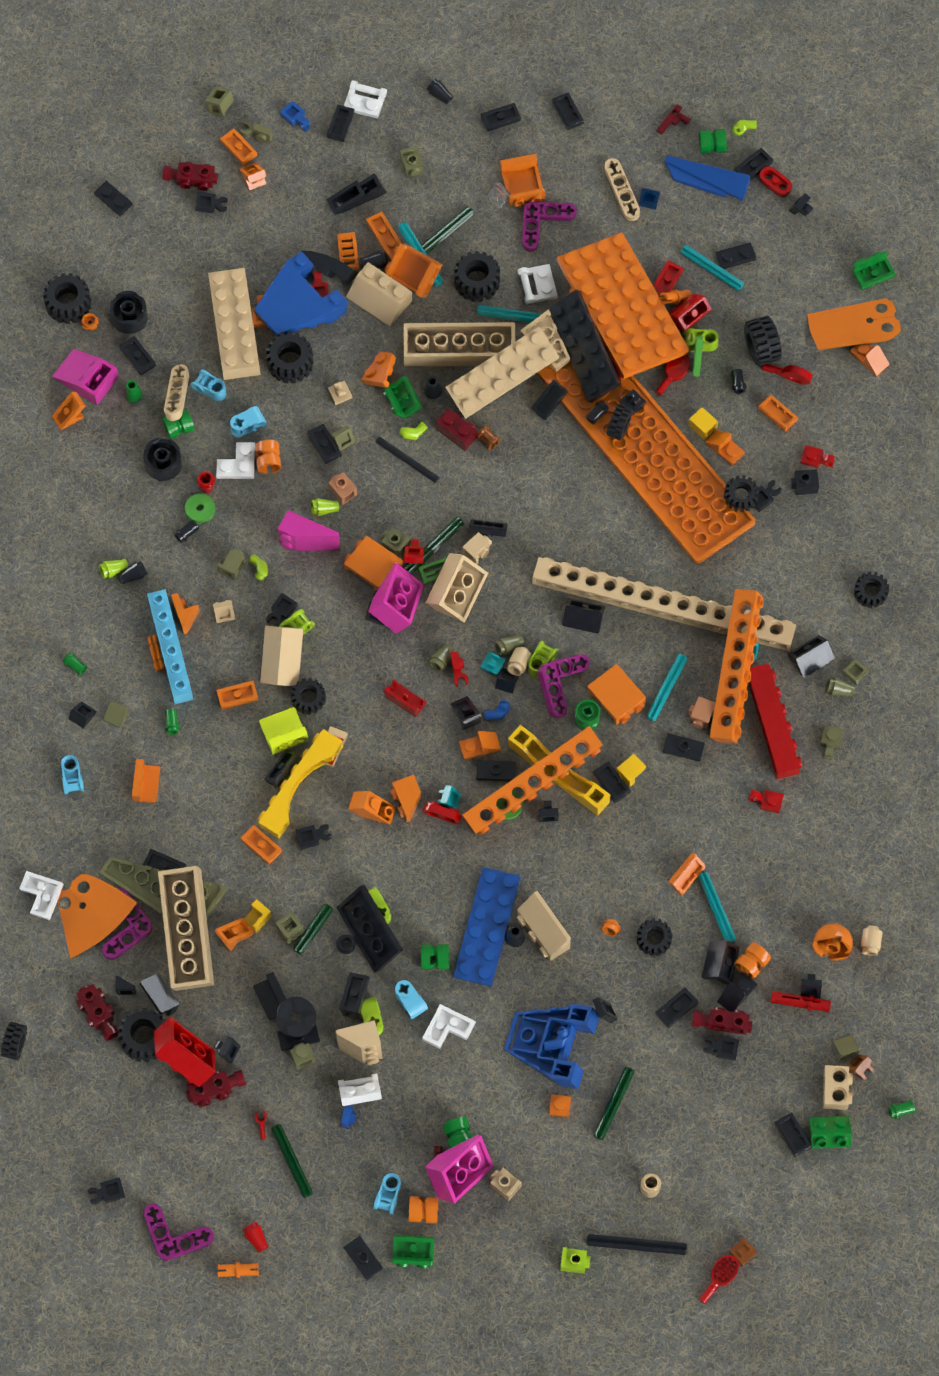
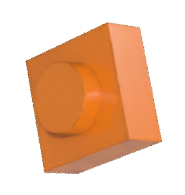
[549,1094,571,1117]

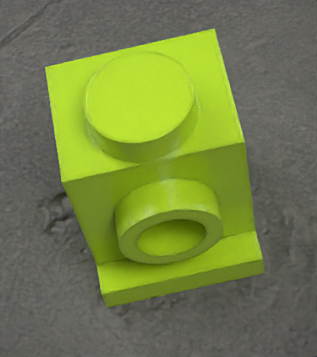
[560,1247,591,1274]

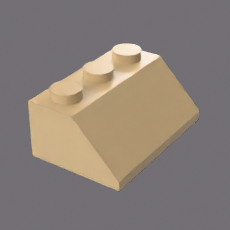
[346,262,412,327]
[425,553,488,623]
[516,891,571,961]
[336,1020,382,1065]

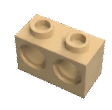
[823,1065,853,1110]

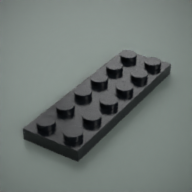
[547,289,621,403]

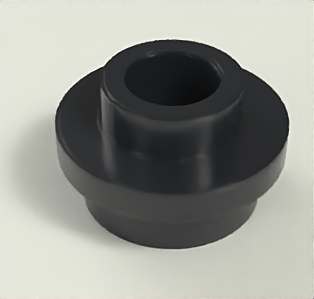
[336,935,356,954]

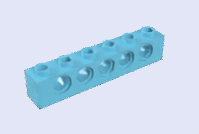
[147,589,193,704]

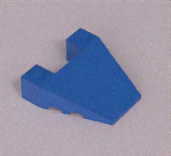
[254,252,348,336]
[504,1004,599,1089]

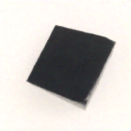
[495,668,519,694]
[68,701,97,729]
[115,976,137,995]

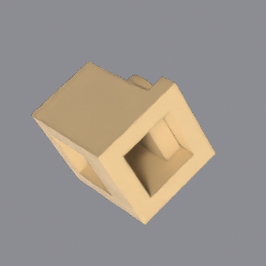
[463,532,492,564]
[490,1168,522,1201]

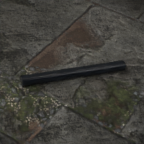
[376,437,440,483]

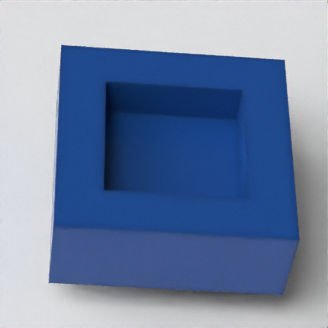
[341,1105,357,1129]

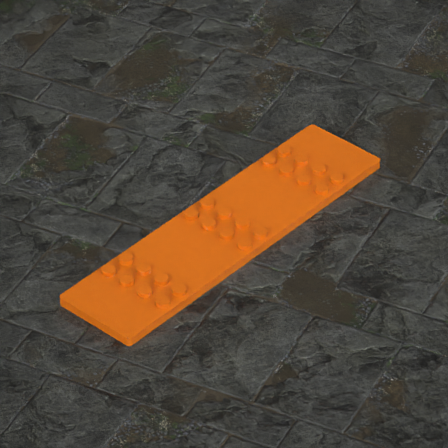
[536,350,755,564]

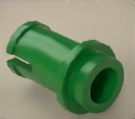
[62,652,87,676]
[165,709,180,735]
[888,1100,915,1119]

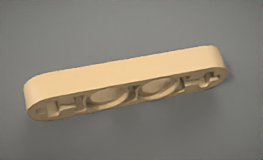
[604,158,640,221]
[164,364,190,421]

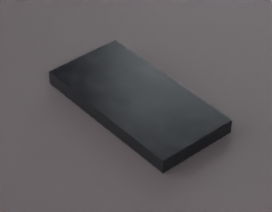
[336,885,403,973]

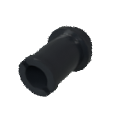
[731,369,747,394]
[585,401,609,425]
[174,520,199,543]

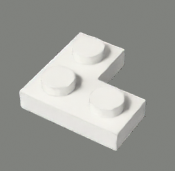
[216,442,255,479]
[19,871,64,921]
[422,1004,476,1049]

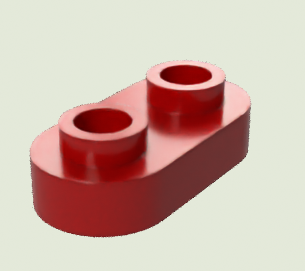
[759,167,792,197]
[423,801,462,825]

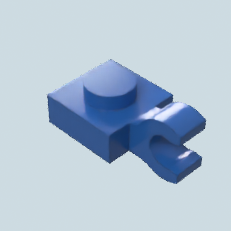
[280,101,311,132]

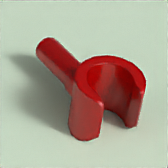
[255,1110,268,1139]

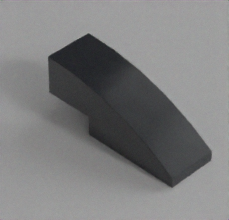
[326,173,387,215]
[301,251,358,284]

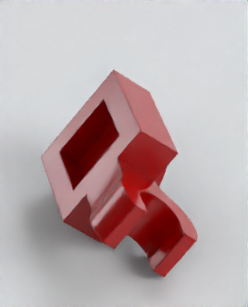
[310,271,329,298]
[800,445,835,468]
[404,539,424,564]
[450,651,469,687]
[748,789,784,813]

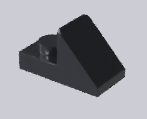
[450,696,481,730]
[717,972,758,1012]

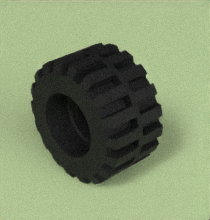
[454,251,500,302]
[43,273,91,324]
[744,315,782,366]
[266,332,313,383]
[118,1008,165,1062]

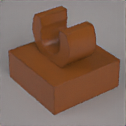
[848,1054,874,1080]
[729,1238,758,1266]

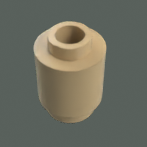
[507,647,532,676]
[861,926,883,956]
[640,1174,661,1198]

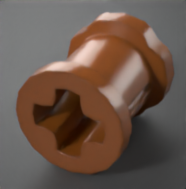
[477,426,501,450]

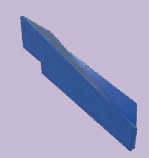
[665,156,750,201]

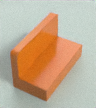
[132,759,160,803]

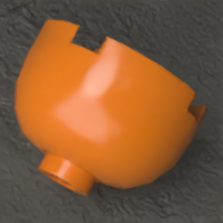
[812,923,853,960]

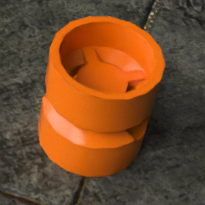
[255,440,281,474]
[734,942,771,980]
[409,1196,439,1224]

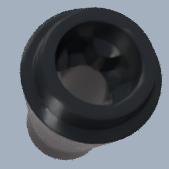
[427,78,454,105]
[360,250,388,269]
[424,376,442,399]
[118,561,148,584]
[505,925,525,947]

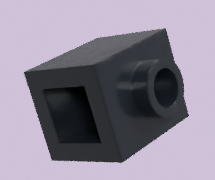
[791,469,819,495]

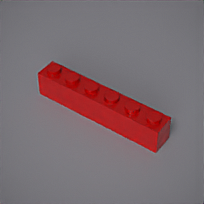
[748,663,802,779]

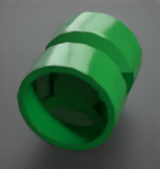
[699,129,727,154]
[162,408,195,439]
[575,699,600,731]
[421,944,449,970]
[443,1117,473,1148]

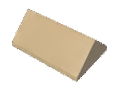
[260,625,303,686]

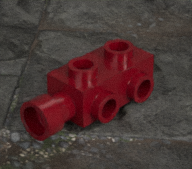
[162,162,218,191]
[76,984,119,1041]
[692,1007,753,1035]
[185,1070,247,1108]

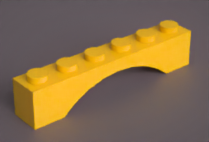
[508,724,610,816]
[258,729,343,839]

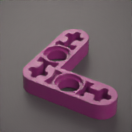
[522,202,577,252]
[538,654,590,718]
[103,888,152,960]
[144,1204,214,1261]

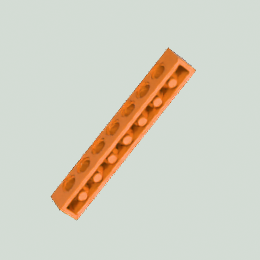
[710,589,764,744]
[462,726,603,835]

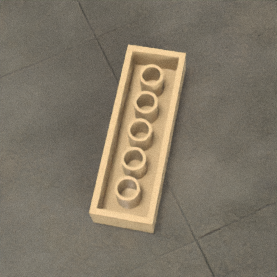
[208,268,261,380]
[404,322,515,367]
[445,326,560,419]
[158,866,214,991]

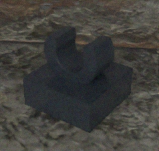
[789,193,813,216]
[620,389,646,415]
[538,800,559,822]
[800,974,822,998]
[214,1036,240,1064]

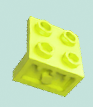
[259,707,308,755]

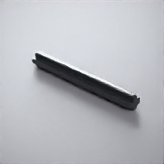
[587,1234,687,1255]

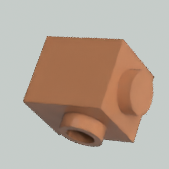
[328,472,357,505]
[688,696,715,729]

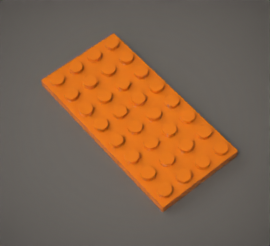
[556,232,690,379]

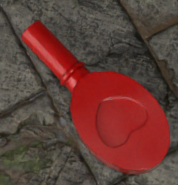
[655,355,690,396]
[762,364,813,385]
[699,1255,739,1304]

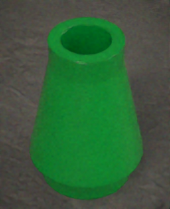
[124,380,143,403]

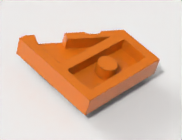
[360,351,396,388]

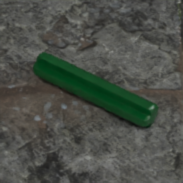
[293,904,333,955]

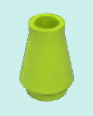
[311,498,339,517]
[99,559,128,579]

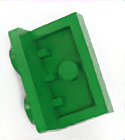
[852,251,895,290]
[383,375,423,419]
[809,1116,852,1149]
[392,1235,435,1268]

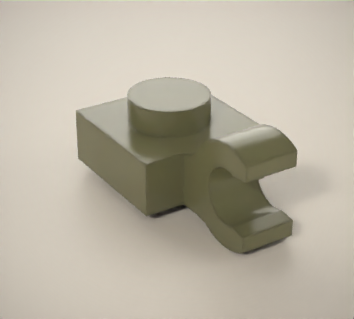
[240,121,273,143]
[821,725,843,760]

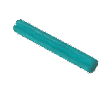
[398,222,443,287]
[680,245,744,291]
[477,305,542,323]
[646,654,687,721]
[698,872,736,943]

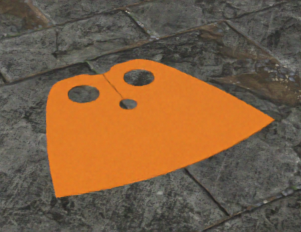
[58,874,137,958]

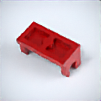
[384,679,427,717]

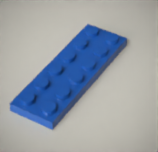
[453,867,521,987]

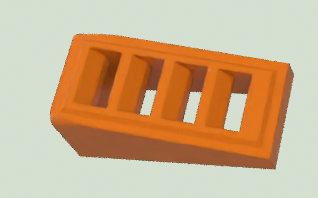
[337,232,360,271]

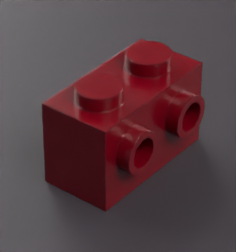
[436,408,477,451]

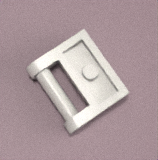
[344,80,387,119]
[517,264,558,304]
[338,1074,382,1106]

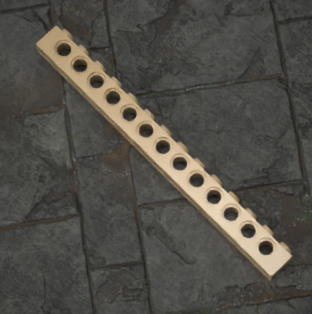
[532,557,796,652]

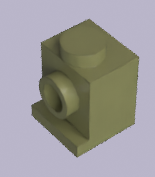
[205,87,234,118]
[400,146,424,177]
[381,527,411,558]
[217,549,246,580]
[275,912,304,945]
[290,1043,316,1070]

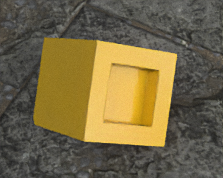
[688,408,718,440]
[616,754,646,787]
[244,899,272,933]

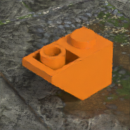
[390,774,421,822]
[348,791,396,825]

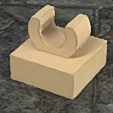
[328,381,352,405]
[213,600,235,623]

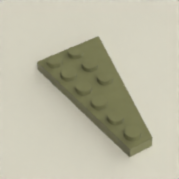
[99,856,228,920]

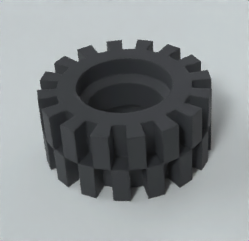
[607,404,633,441]
[724,475,759,512]
[854,571,889,608]
[291,678,326,715]
[637,918,672,956]
[1,1022,27,1060]

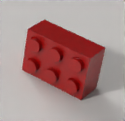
[154,1017,216,1087]

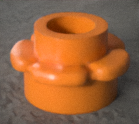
[81,313,99,331]
[602,919,621,937]

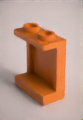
[500,154,545,207]
[385,244,443,298]
[343,536,403,590]
[587,664,646,725]

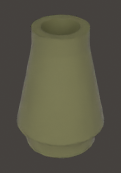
[495,635,524,656]
[429,643,453,672]
[826,677,856,697]

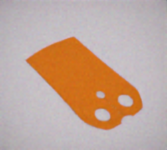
[807,298,901,350]

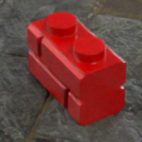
[669,293,712,331]

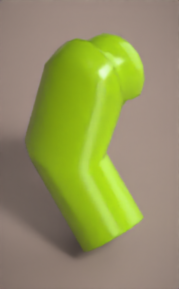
[732,120,757,136]
[399,422,428,440]
[249,554,268,581]

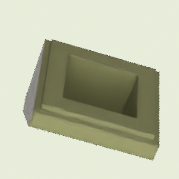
[103,700,129,728]
[833,1035,860,1060]

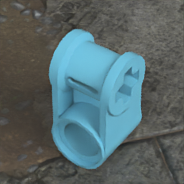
[190,370,227,401]
[230,406,267,437]
[61,755,84,795]
[395,980,428,1020]
[373,1173,401,1215]

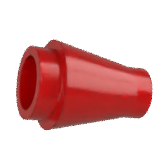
[197,472,215,494]
[242,1222,269,1253]

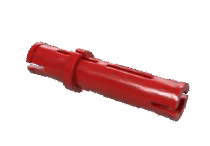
[771,991,831,1013]

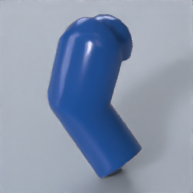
[485,700,510,720]
[544,1027,570,1051]

